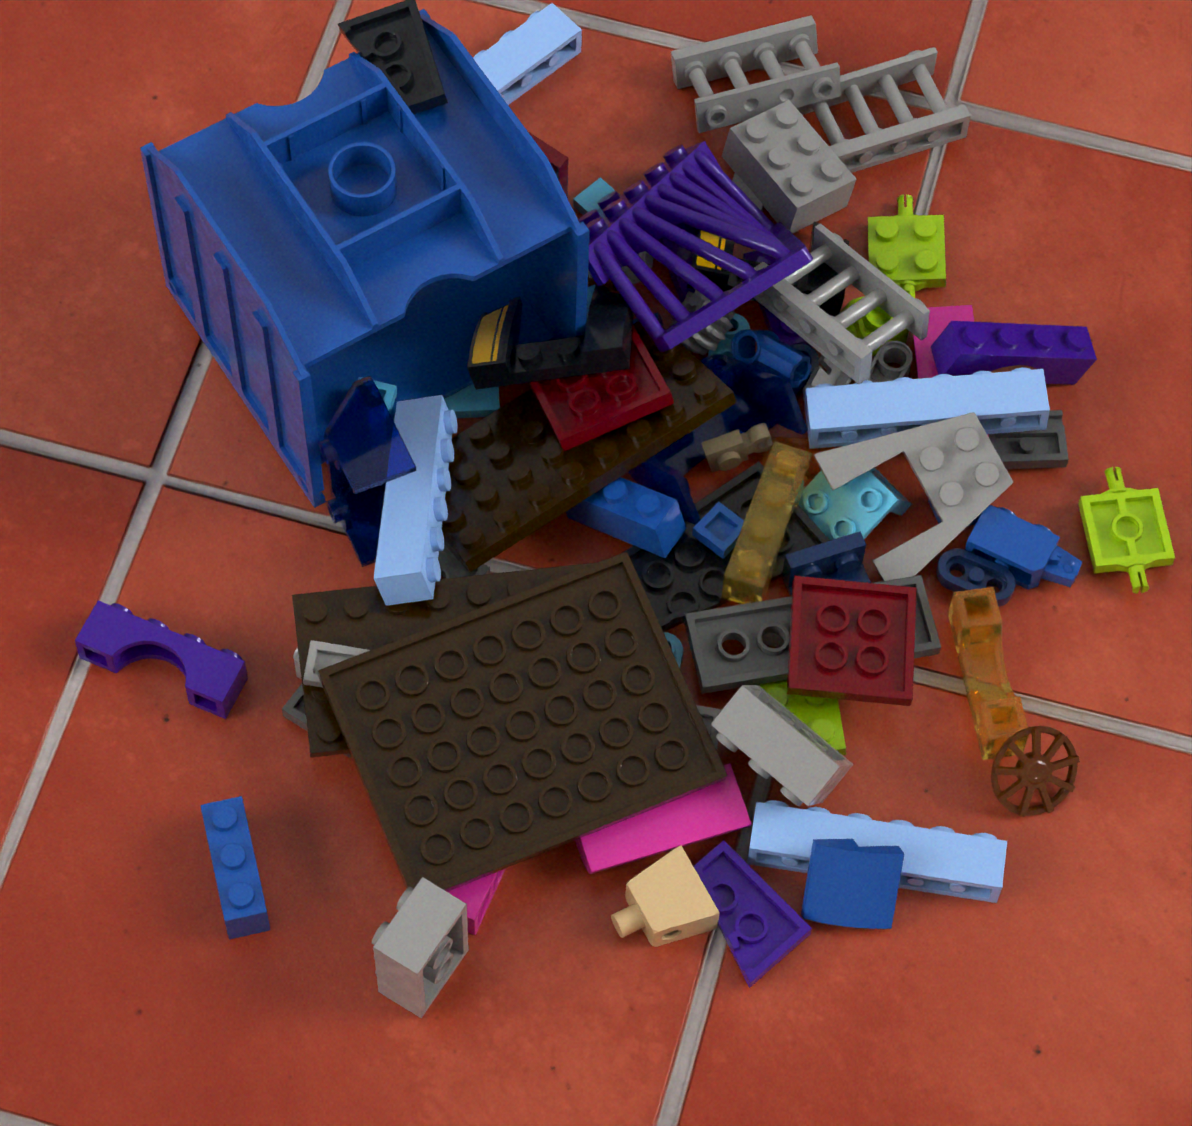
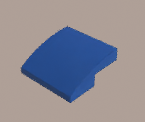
[801,838,904,929]

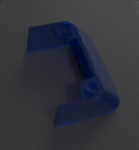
[628,354,808,525]
[319,376,416,567]

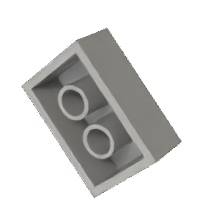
[722,100,857,233]
[711,685,854,806]
[372,877,469,1018]

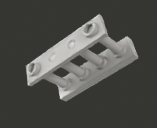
[670,15,841,133]
[797,47,971,173]
[754,223,930,384]

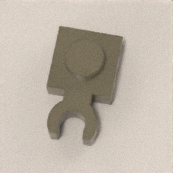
[701,423,774,472]

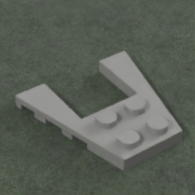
[813,412,1014,581]

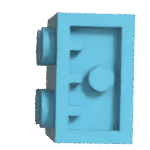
[794,468,912,541]

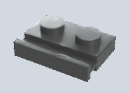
[988,410,1069,469]

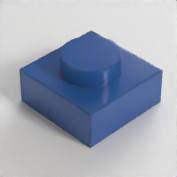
[692,501,750,559]

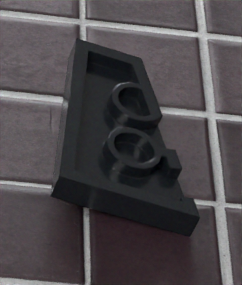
[338,0,448,114]

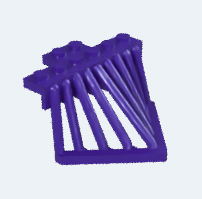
[578,141,813,353]

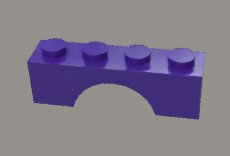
[931,321,1097,385]
[75,601,248,719]

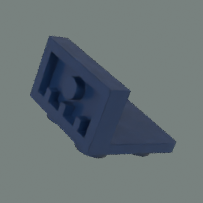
[782,531,871,596]

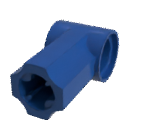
[731,329,812,388]

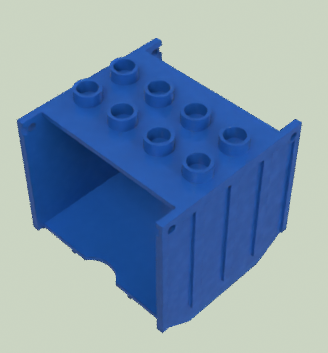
[140,9,590,508]

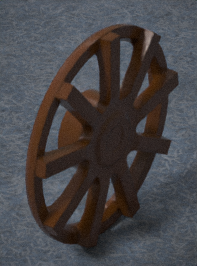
[991,726,1080,817]

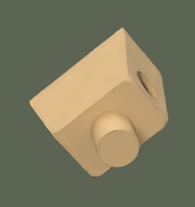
[611,845,720,947]

